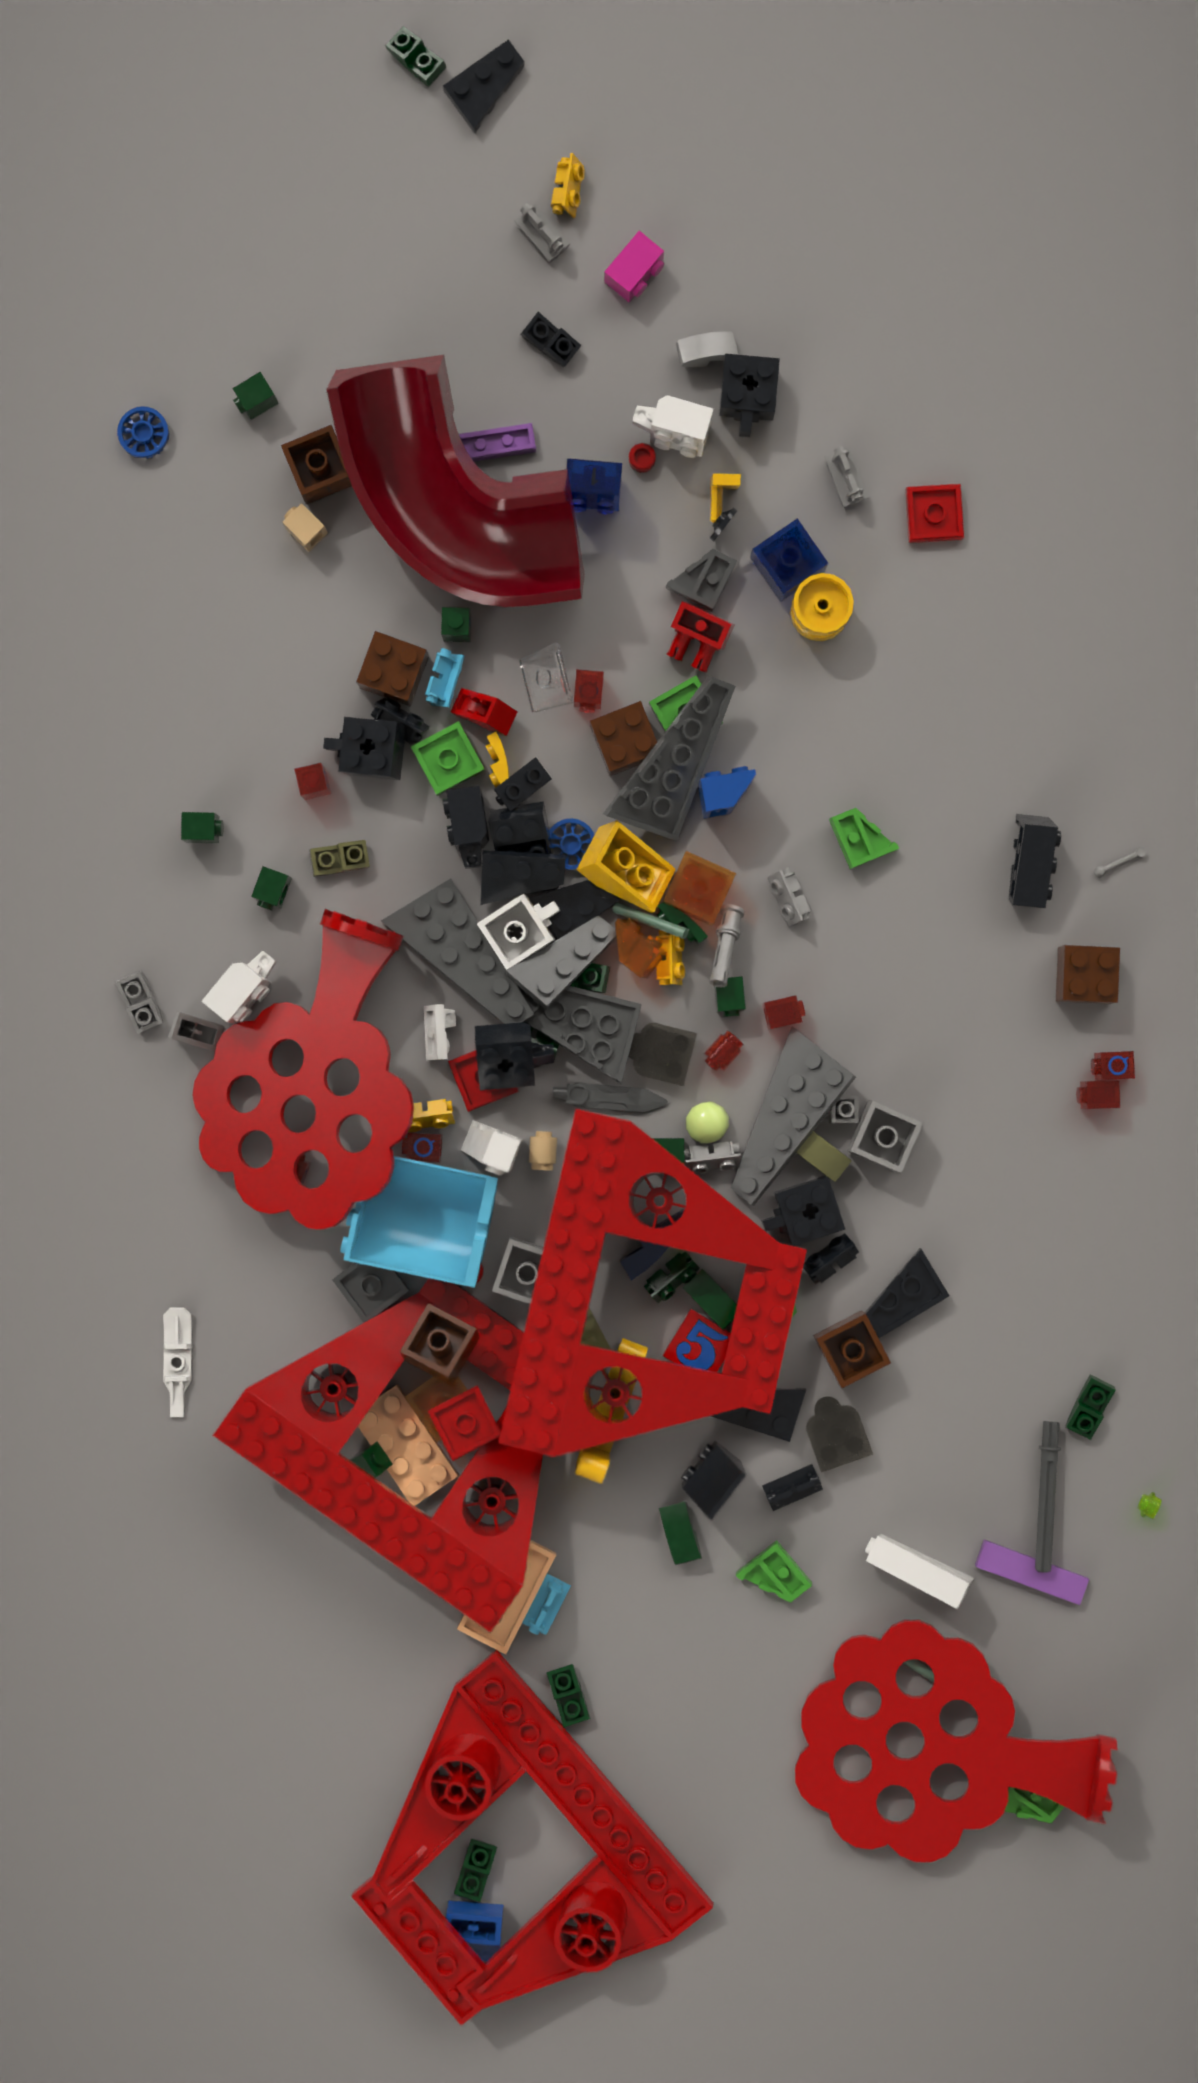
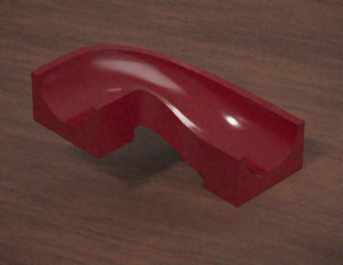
[326,354,585,607]

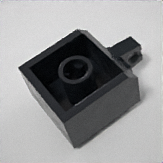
[719,353,780,437]
[323,717,406,780]
[443,786,489,869]
[475,1022,554,1090]
[761,1176,846,1246]

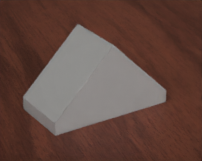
[168,1012,224,1051]

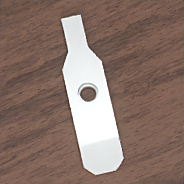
[163,1307,192,1417]

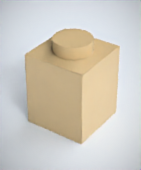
[282,503,328,552]

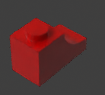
[450,688,518,736]

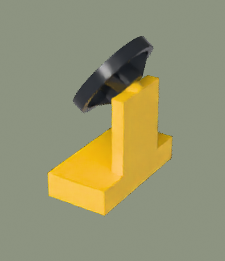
[710,473,741,541]

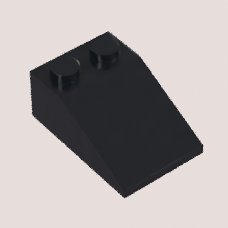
[681,1441,746,1520]

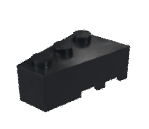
[1009,814,1061,908]

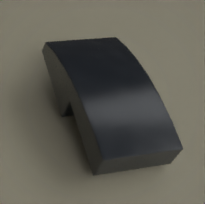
[520,311,582,367]

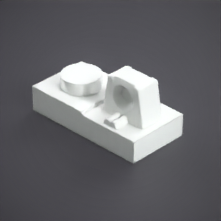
[424,1004,456,1061]

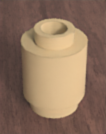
[529,1131,557,1170]

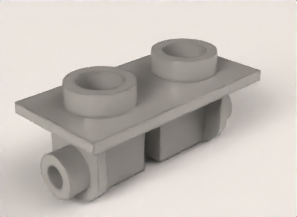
[514,203,570,262]
[824,446,869,508]
[767,867,811,927]
[684,1141,741,1174]

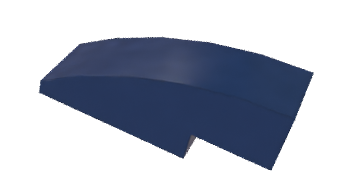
[620,1208,685,1281]

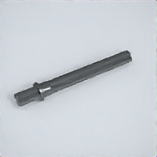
[1035,1421,1061,1573]

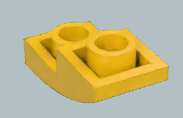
[485,732,509,788]

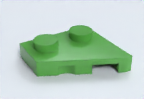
[829,808,899,869]
[736,1540,812,1602]
[1004,1786,1064,1823]

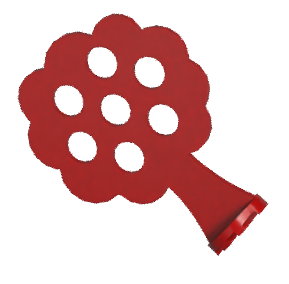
[192,909,414,1230]
[795,1620,1118,1862]

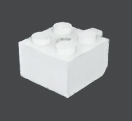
[632,395,713,458]
[477,894,561,970]
[202,951,276,1024]

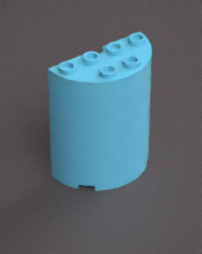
[340,1156,498,1288]

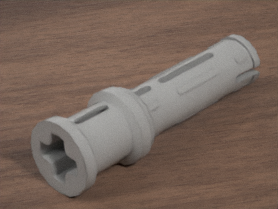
[709,904,745,988]

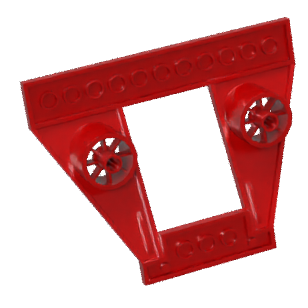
[498,1109,807,1457]
[212,1278,543,1633]
[351,1650,714,2026]

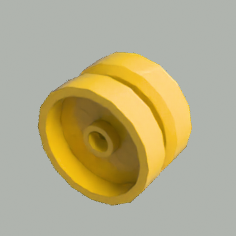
[790,573,854,641]

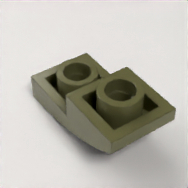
[309,840,370,877]
[796,1131,852,1182]

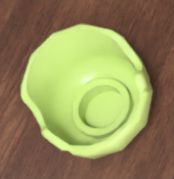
[686,1101,729,1144]

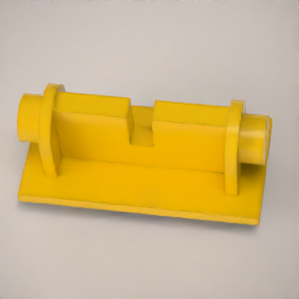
[551,153,585,218]
[656,930,685,985]
[408,1099,455,1132]

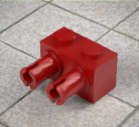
[666,601,735,673]

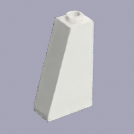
[865,1534,974,1609]

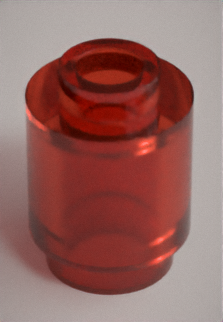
[704,1030,744,1072]

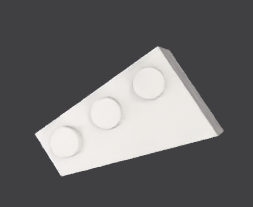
[461,1120,523,1175]

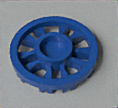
[117,406,169,459]
[545,818,594,870]

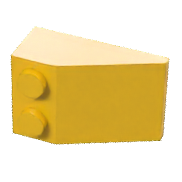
[576,820,676,913]

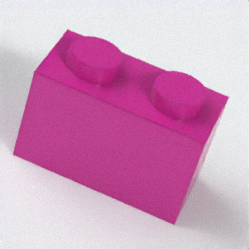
[604,231,664,302]

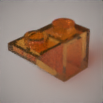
[615,918,667,978]

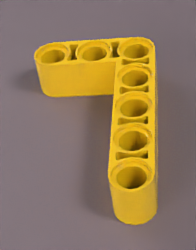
[575,1338,648,1484]

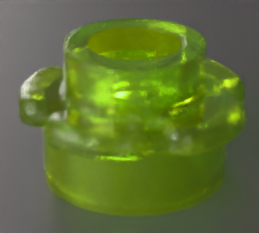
[1138,1492,1162,1519]

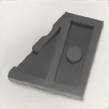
[666,549,737,611]

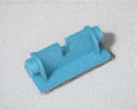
[424,648,465,708]
[522,1573,571,1635]

